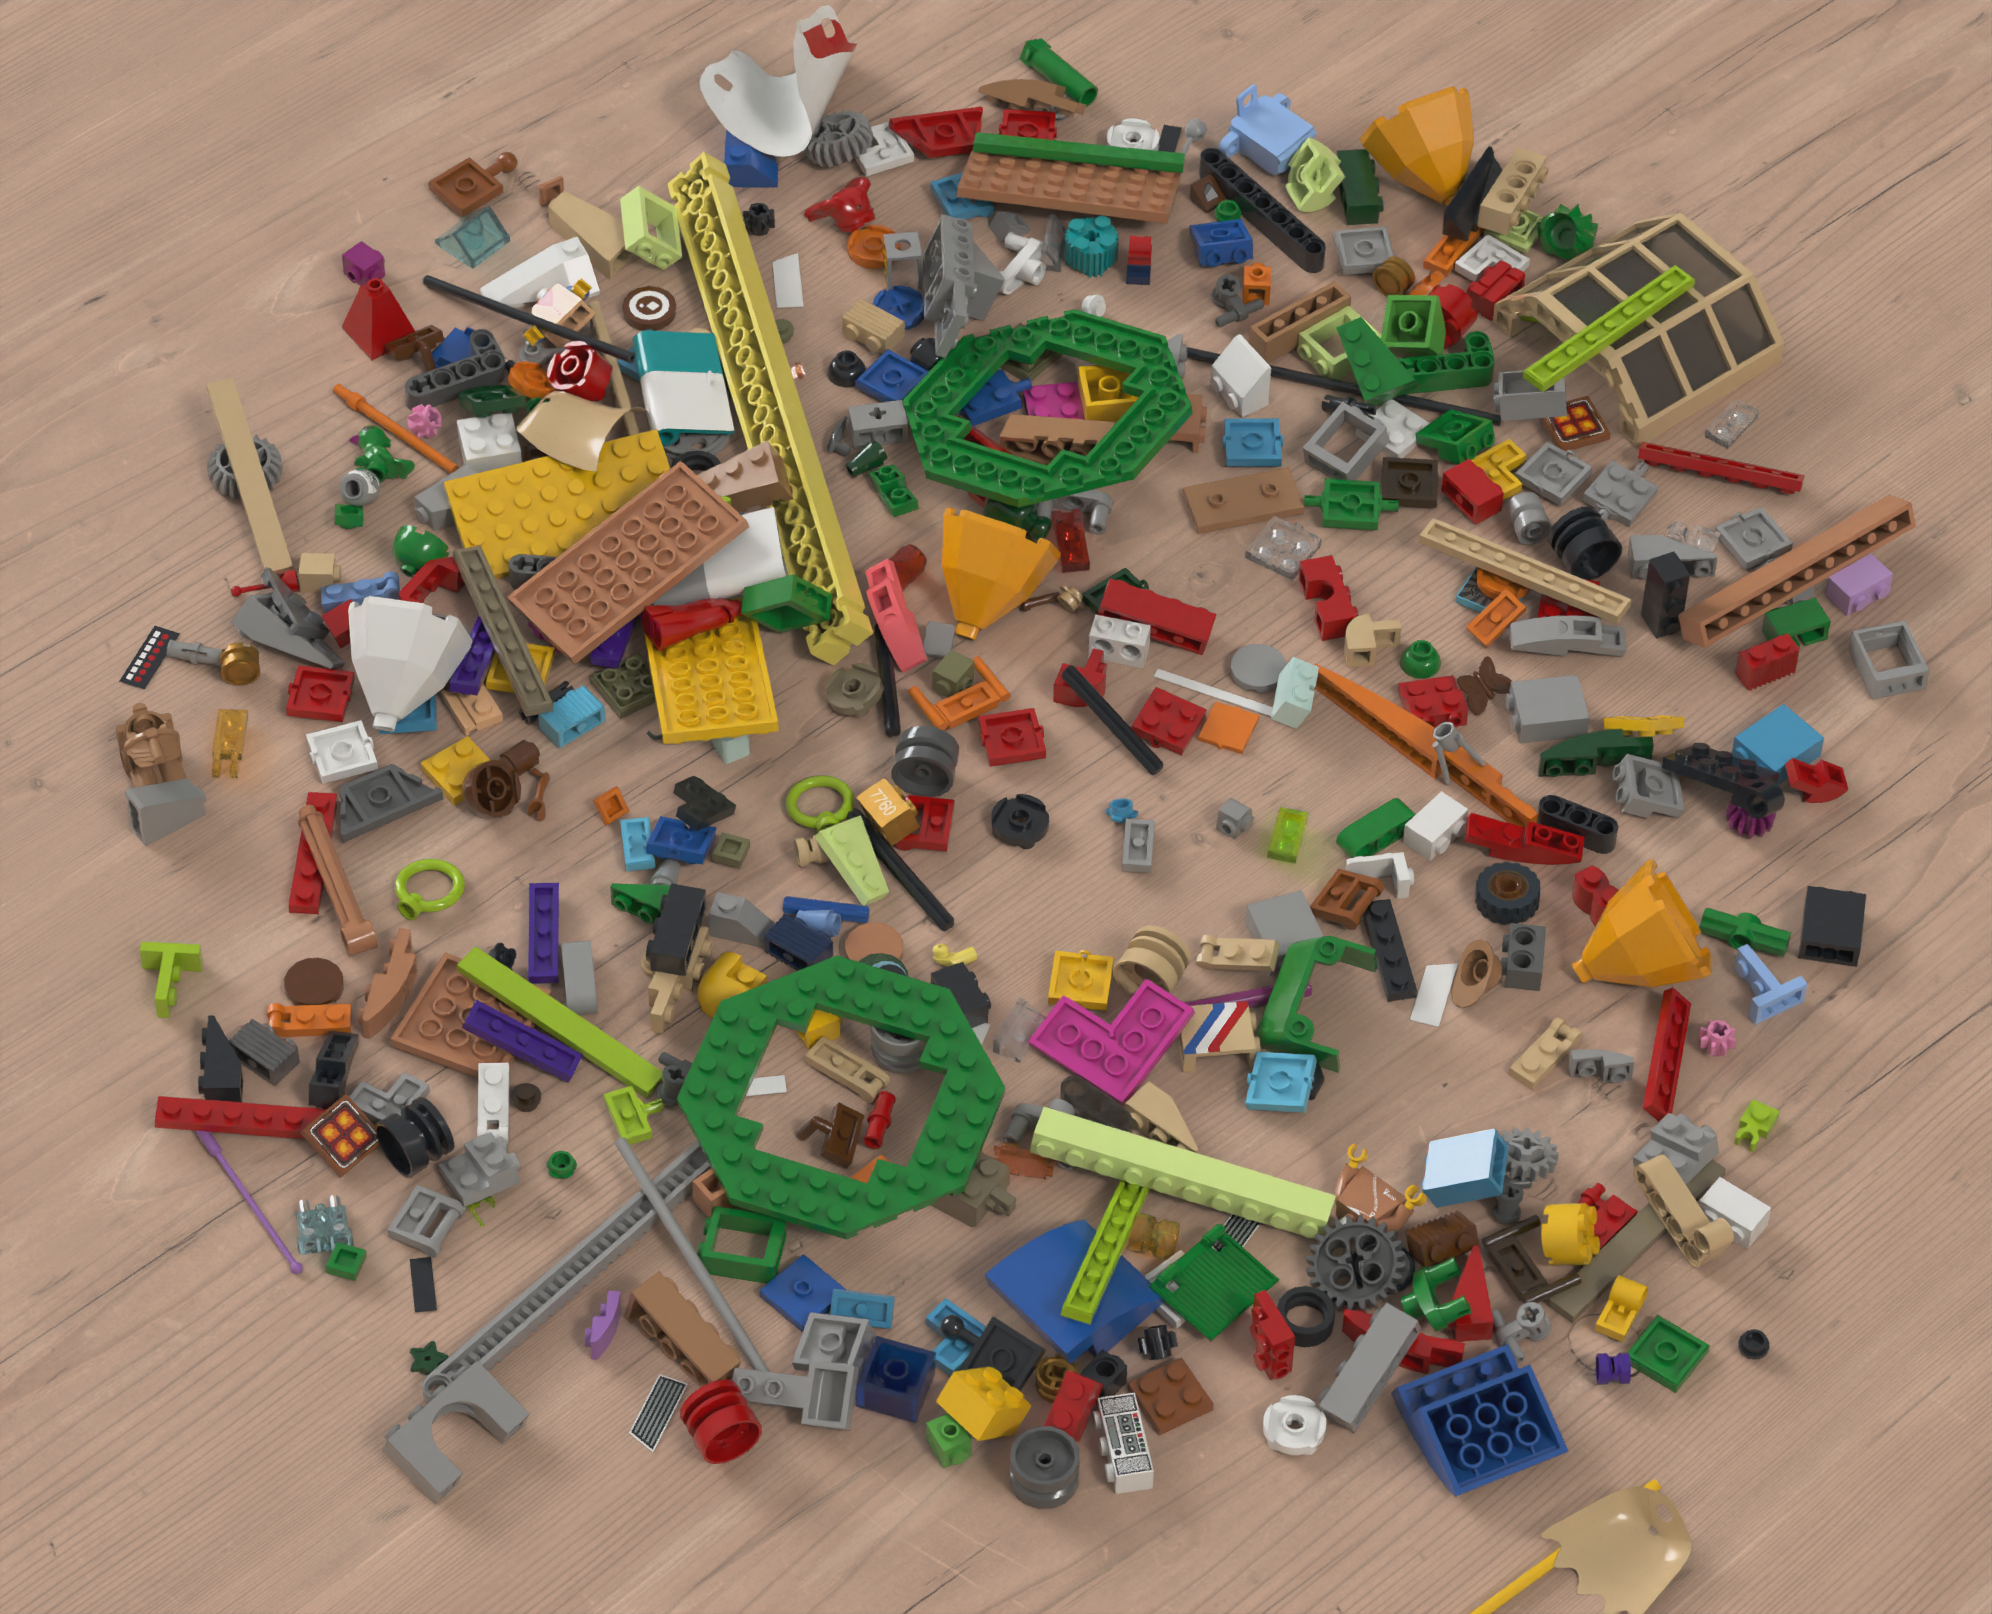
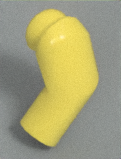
[932,944,978,967]

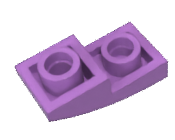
[585,1291,622,1360]

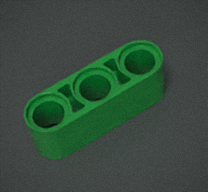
[1336,798,1416,858]

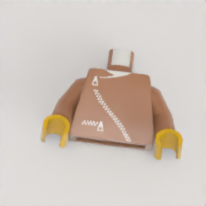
[1334,1143,1427,1233]

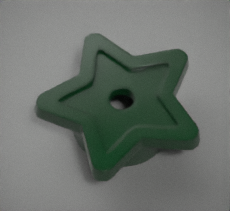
[410,1341,449,1375]

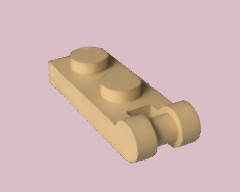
[1195,935,1280,972]
[1509,1016,1583,1090]
[805,1036,891,1103]

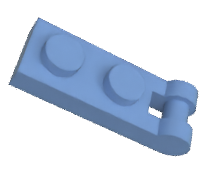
[321,571,400,613]

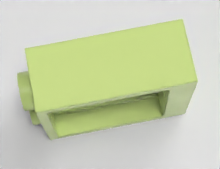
[620,186,682,270]
[1297,306,1382,380]

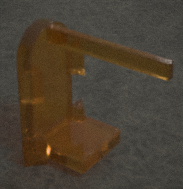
[790,362,805,379]

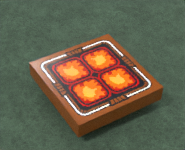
[1539,396,1611,452]
[300,1094,379,1178]

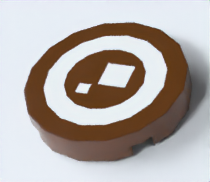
[622,286,676,331]

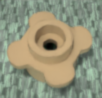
[1057,585,1084,612]

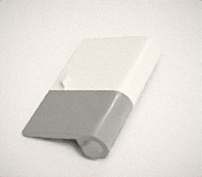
[651,507,788,605]

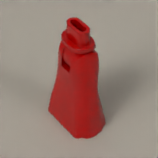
[641,598,744,652]

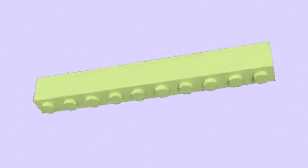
[1030,1107,1336,1239]

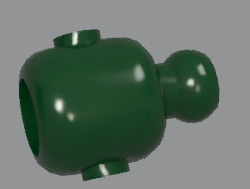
[982,498,1052,541]

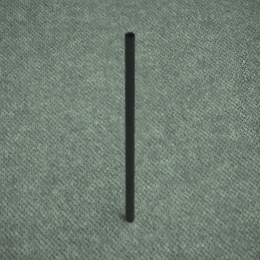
[423,275,636,363]

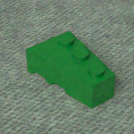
[1336,317,1421,406]

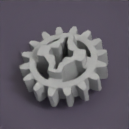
[1502,1127,1559,1182]

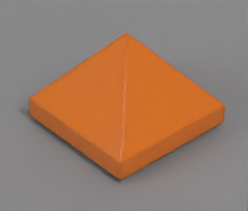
[593,786,629,826]

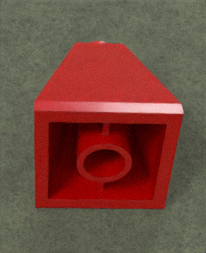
[342,277,415,361]

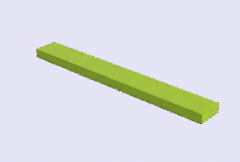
[1523,265,1695,392]
[456,946,663,1098]
[1061,1180,1151,1325]

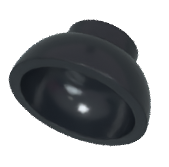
[827,350,866,388]

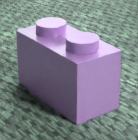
[1825,553,1893,616]

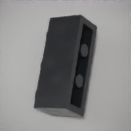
[1641,551,1690,639]
[646,883,706,976]

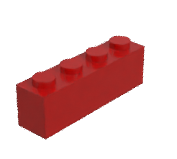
[1097,578,1217,656]

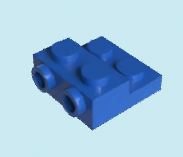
[1189,219,1253,267]

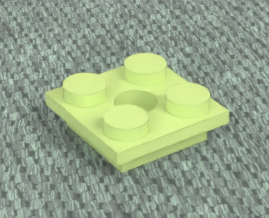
[1484,210,1542,253]

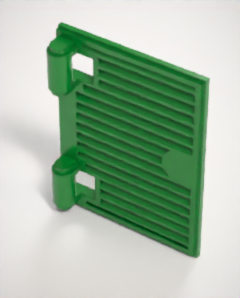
[1149,1224,1280,1342]

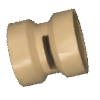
[794,835,829,868]

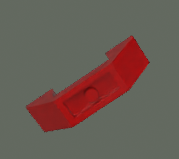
[399,557,465,605]

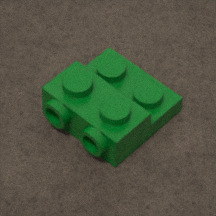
[1415,409,1495,464]

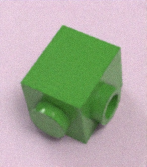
[926,1413,972,1469]

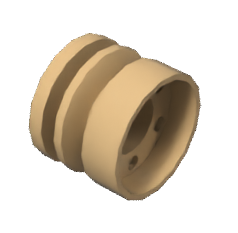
[1114,925,1191,997]

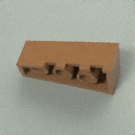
[1000,414,1115,466]
[697,440,793,513]
[624,1271,741,1387]

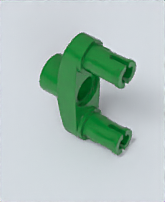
[1400,1257,1472,1332]

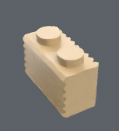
[842,298,905,354]

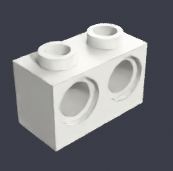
[1088,615,1151,668]

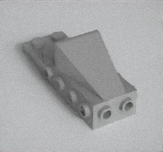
[923,214,1004,358]

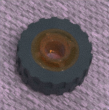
[1475,861,1541,925]

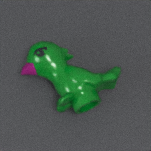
[349,425,415,483]

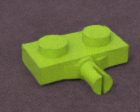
[604,1086,664,1145]

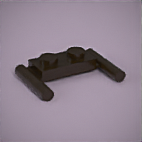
[1482,1215,1582,1304]

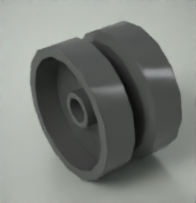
[891,726,959,797]
[1010,1426,1080,1509]

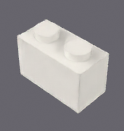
[1403,791,1469,861]
[1699,1177,1771,1249]

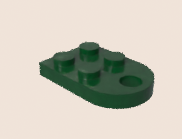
[458,385,527,418]

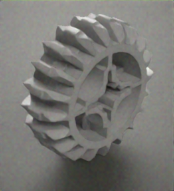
[804,110,873,167]
[207,435,283,500]

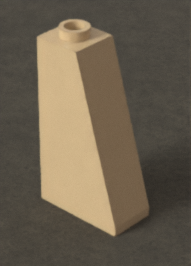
[548,191,635,280]

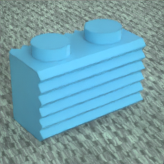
[538,685,606,748]

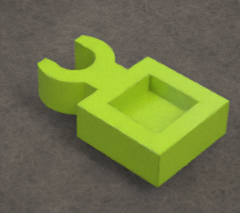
[1735,1099,1780,1152]

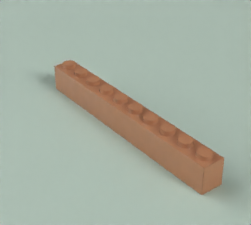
[1678,495,1916,648]

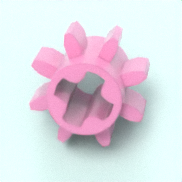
[408,404,442,439]
[1699,1020,1736,1056]

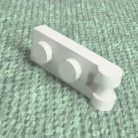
[477,1063,510,1144]

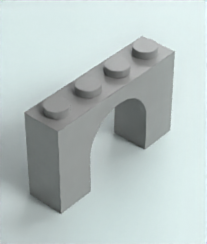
[382,1361,530,1504]

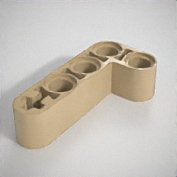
[1633,1154,1734,1268]

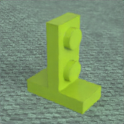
[140,941,203,1018]

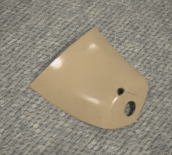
[516,391,649,471]

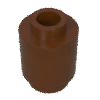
[498,740,540,776]

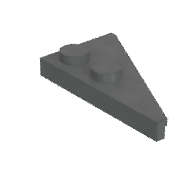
[261,567,330,640]

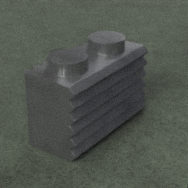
[229,1019,300,1086]

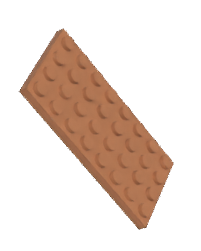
[957,148,1181,224]
[507,461,749,665]

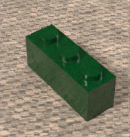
[1336,149,1384,225]

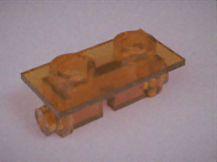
[994,1143,1055,1179]

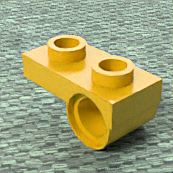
[1595,1275,1648,1342]

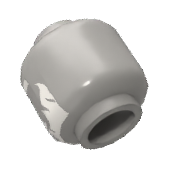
[340,469,381,506]

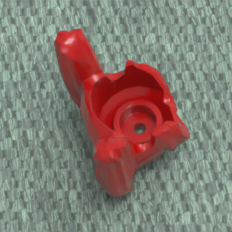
[804,176,875,232]

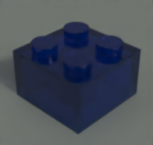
[856,1336,936,1423]

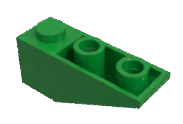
[610,883,705,924]

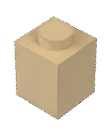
[298,553,341,593]

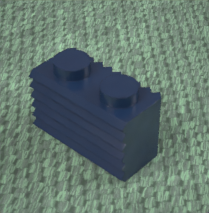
[764,914,833,971]

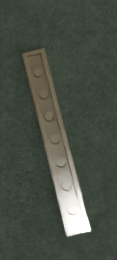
[453,546,554,716]
[1549,1159,1726,1323]

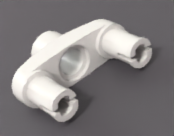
[999,232,1046,295]

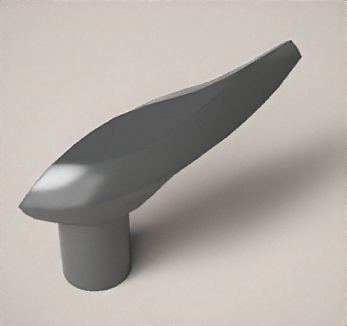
[827,416,851,457]

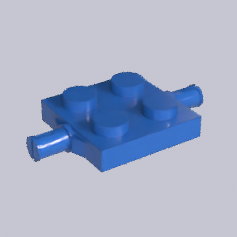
[957,369,1033,426]

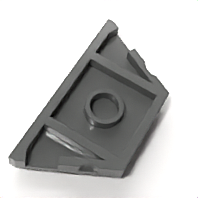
[341,764,443,843]

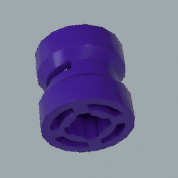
[1595,1353,1631,1385]

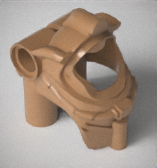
[116,703,187,788]

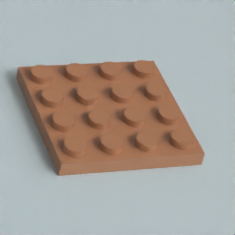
[390,952,552,1078]

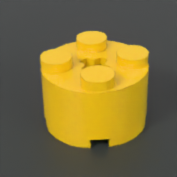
[1541,1203,1600,1266]

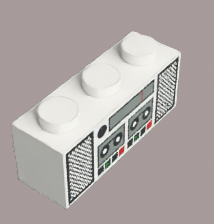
[1092,1392,1154,1494]

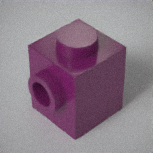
[342,241,385,286]

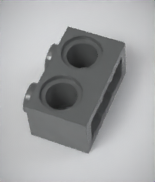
[1501,923,1546,991]

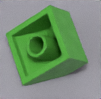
[1381,295,1446,357]

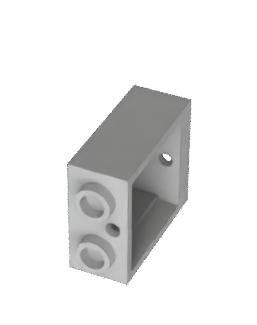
[1494,370,1567,421]
[1303,402,1388,480]
[1849,621,1929,700]

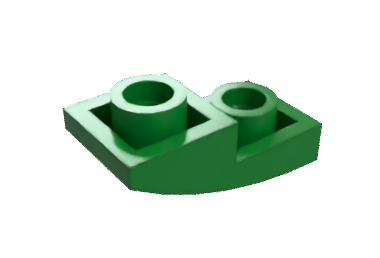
[869,464,919,517]

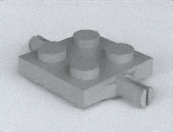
[1582,460,1659,527]

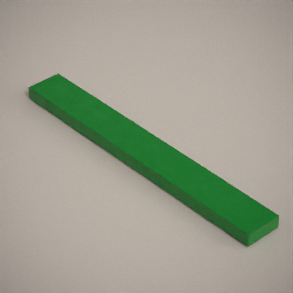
[973,132,1185,173]

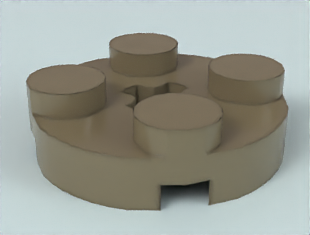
[825,663,884,717]

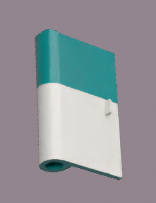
[632,330,734,447]

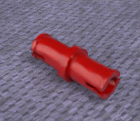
[863,1091,896,1149]

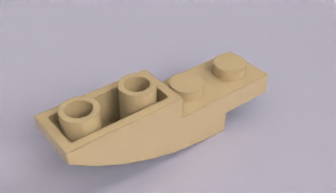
[648,926,713,1034]

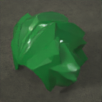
[1537,204,1598,260]

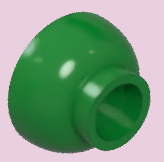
[1400,640,1441,679]

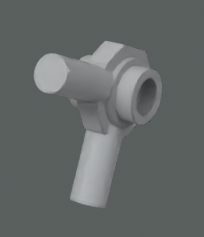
[519,328,566,365]

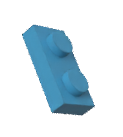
[830,1289,895,1329]

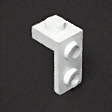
[1345,852,1414,899]

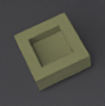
[713,832,750,868]

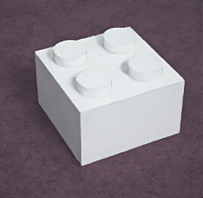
[457,413,522,473]

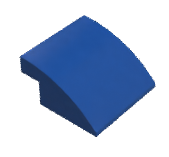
[985,1219,1165,1364]
[1391,1344,1568,1497]

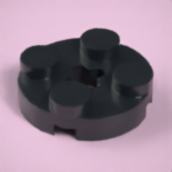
[991,794,1049,849]

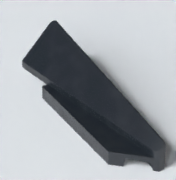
[1442,146,1502,242]

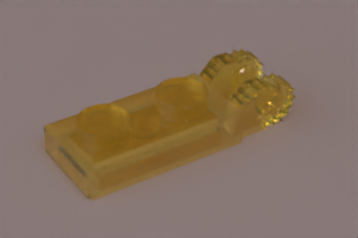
[212,709,248,778]

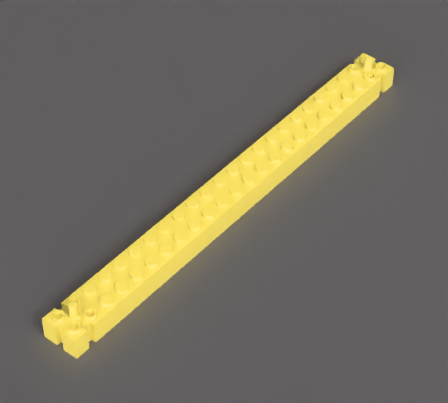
[667,152,873,666]

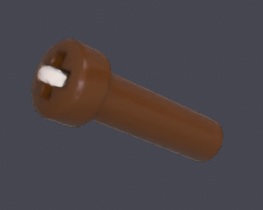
[1021,592,1060,612]

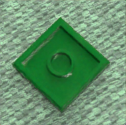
[1627,1314,1710,1393]

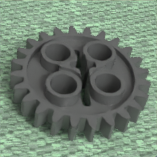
[1306,1214,1407,1312]

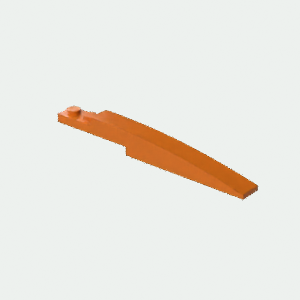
[1313,663,1538,828]

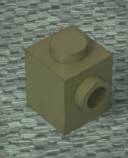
[932,649,975,697]

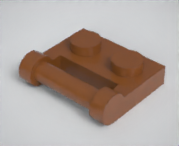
[1310,868,1385,930]

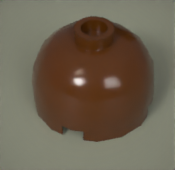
[462,760,521,818]

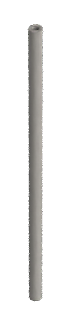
[614,1137,770,1372]

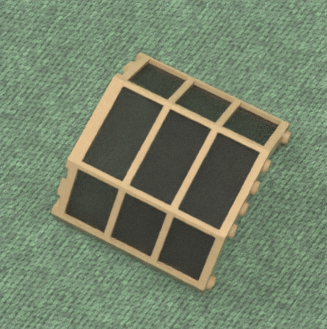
[1493,212,1784,448]

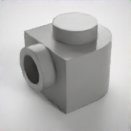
[1216,798,1254,839]

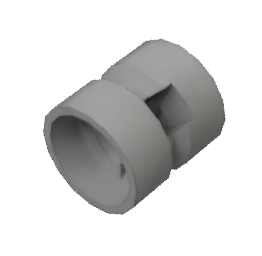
[1506,492,1552,545]

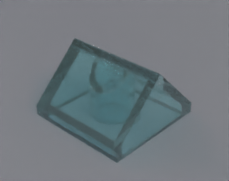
[435,206,510,269]

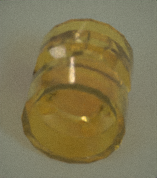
[1128,1212,1181,1260]

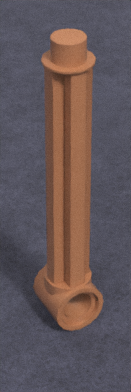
[298,805,378,956]

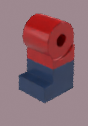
[1126,235,1152,285]

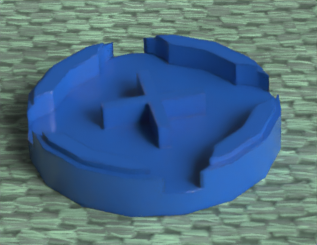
[873,286,924,330]

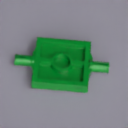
[1304,478,1399,530]

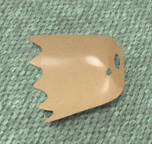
[1541,1486,1692,1614]

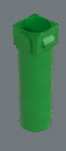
[1019,38,1098,107]

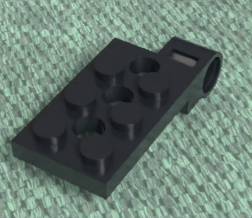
[1662,742,1785,819]

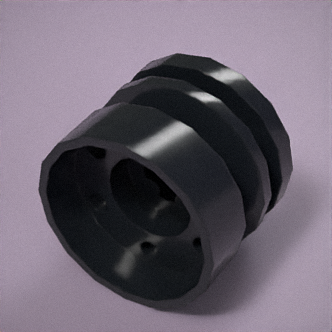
[1548,507,1622,580]
[375,1097,455,1178]

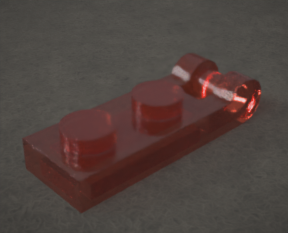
[1052,508,1090,573]

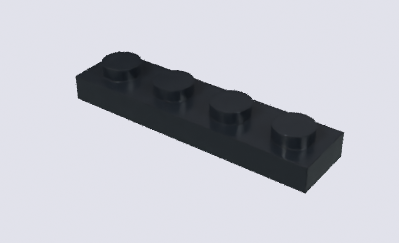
[1362,899,1417,1002]

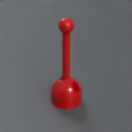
[231,569,300,597]

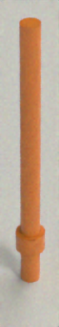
[333,384,459,474]

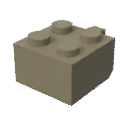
[931,1152,1016,1227]

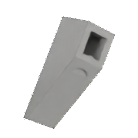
[1627,535,1718,579]

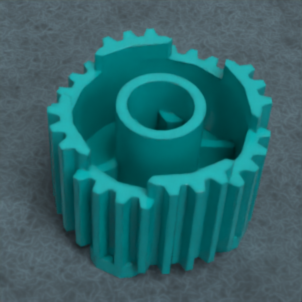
[1064,216,1119,278]

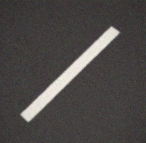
[1153,669,1273,716]

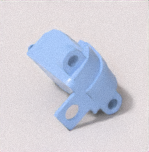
[1218,84,1317,176]

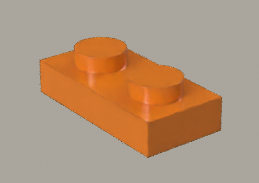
[1466,588,1527,649]

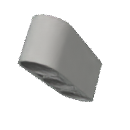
[561,940,598,1015]

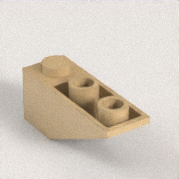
[1125,1081,1198,1153]

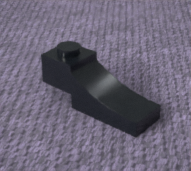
[309,1031,359,1109]

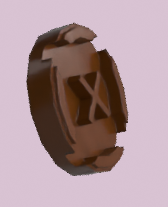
[284,957,344,1006]

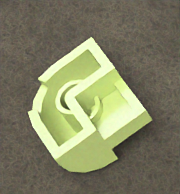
[1285,137,1345,212]

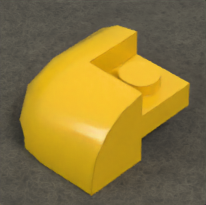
[697,952,767,1018]

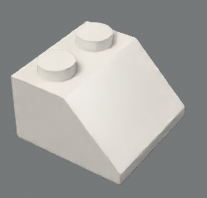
[1210,334,1271,418]

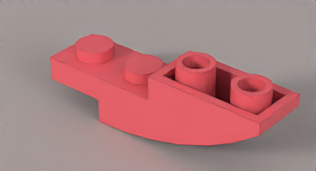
[865,559,927,673]

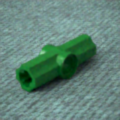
[1699,907,1792,957]

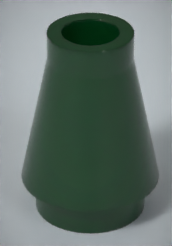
[845,441,888,478]

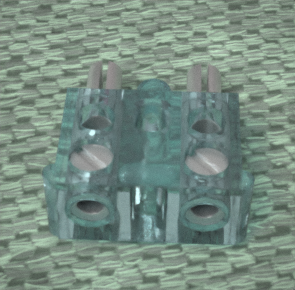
[296,1195,354,1255]

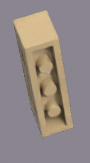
[1477,147,1549,235]

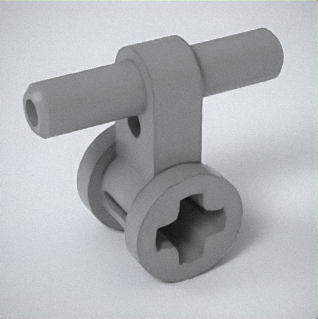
[1492,1302,1551,1363]

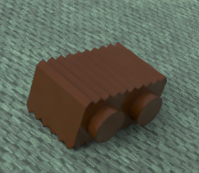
[1405,1210,1480,1267]

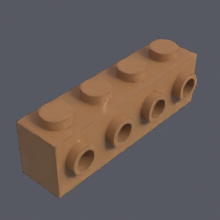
[1249,281,1351,364]

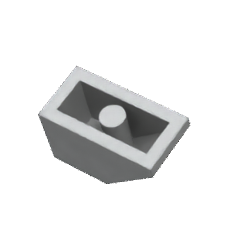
[709,892,774,948]

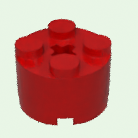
[1428,284,1478,349]
[547,341,613,402]

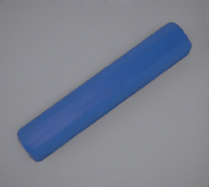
[783,896,870,923]

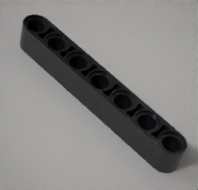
[1199,148,1326,273]

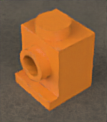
[1243,262,1271,305]

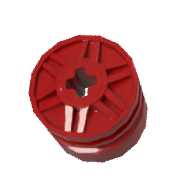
[680,1380,762,1464]

